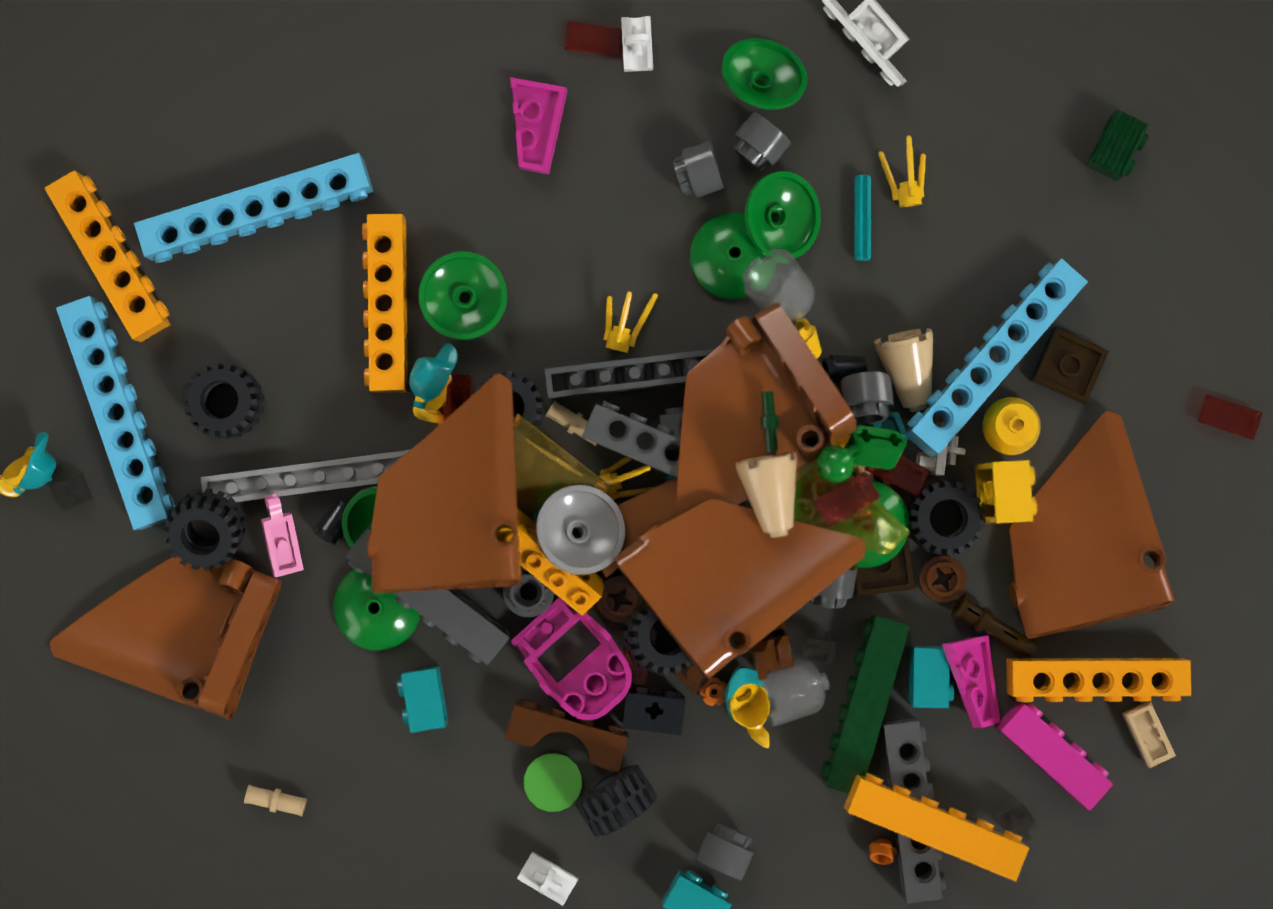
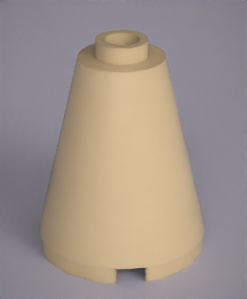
[874,328,933,412]
[735,452,797,538]

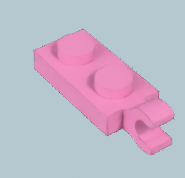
[261,493,304,577]

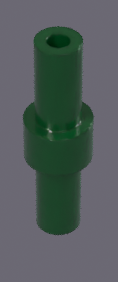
[760,391,779,453]

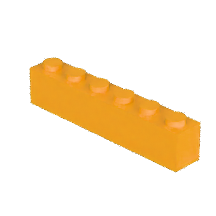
[844,773,1029,882]

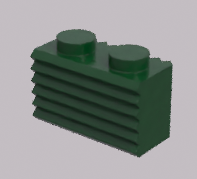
[1086,109,1149,181]

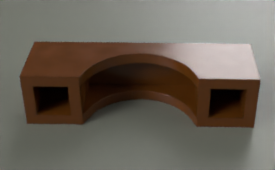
[505,699,629,772]

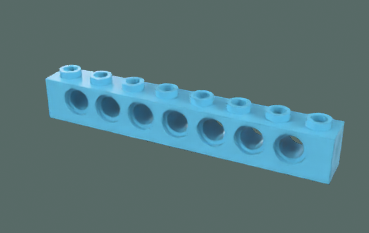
[134,153,374,263]
[904,258,1088,458]
[56,296,175,530]

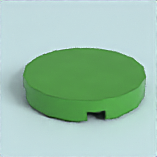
[524,752,582,812]

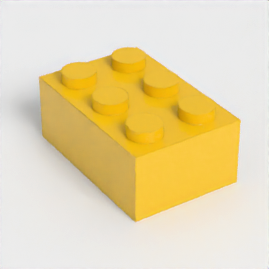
[974,460,1037,523]

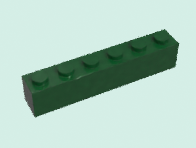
[820,614,910,794]

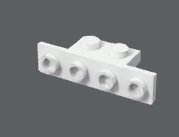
[822,0,909,87]

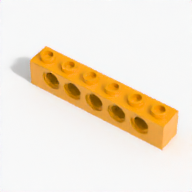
[44,170,171,342]
[362,214,409,393]
[496,508,605,616]
[1006,658,1191,702]

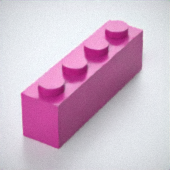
[995,701,1114,811]

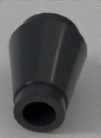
[822,355,867,383]
[315,500,347,545]

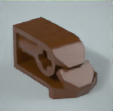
[749,631,794,680]

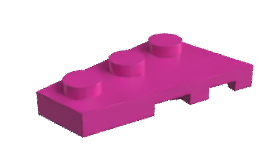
[510,77,568,175]
[942,635,1001,728]

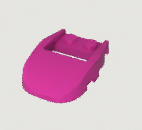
[511,597,632,720]

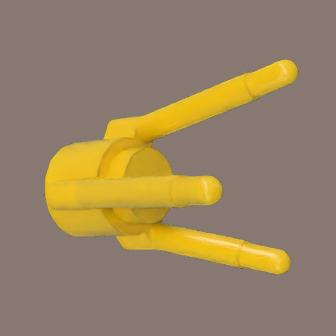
[878,135,926,207]
[603,291,658,353]
[593,456,657,500]

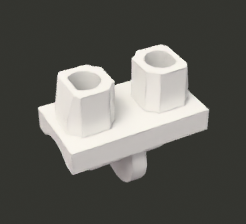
[621,16,653,72]
[915,422,966,476]
[517,851,578,906]

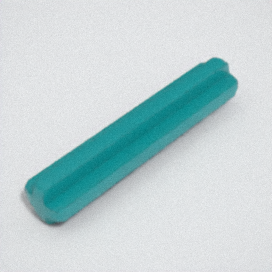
[854,175,871,261]

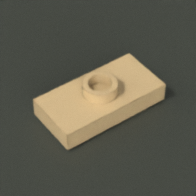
[1121,701,1176,768]

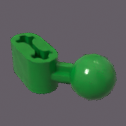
[816,426,907,483]

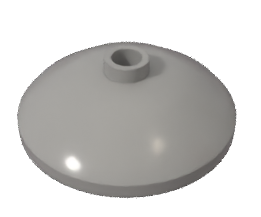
[536,485,625,575]

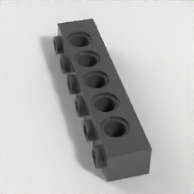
[545,349,715,400]
[582,401,750,507]
[880,717,946,904]

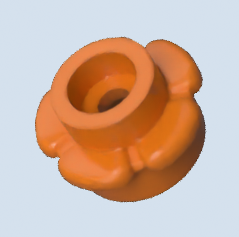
[700,677,727,706]
[869,839,898,865]

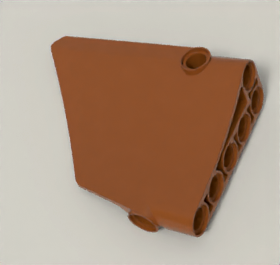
[675,301,857,517]
[368,374,522,593]
[1009,411,1175,639]
[613,499,865,679]
[50,556,282,720]

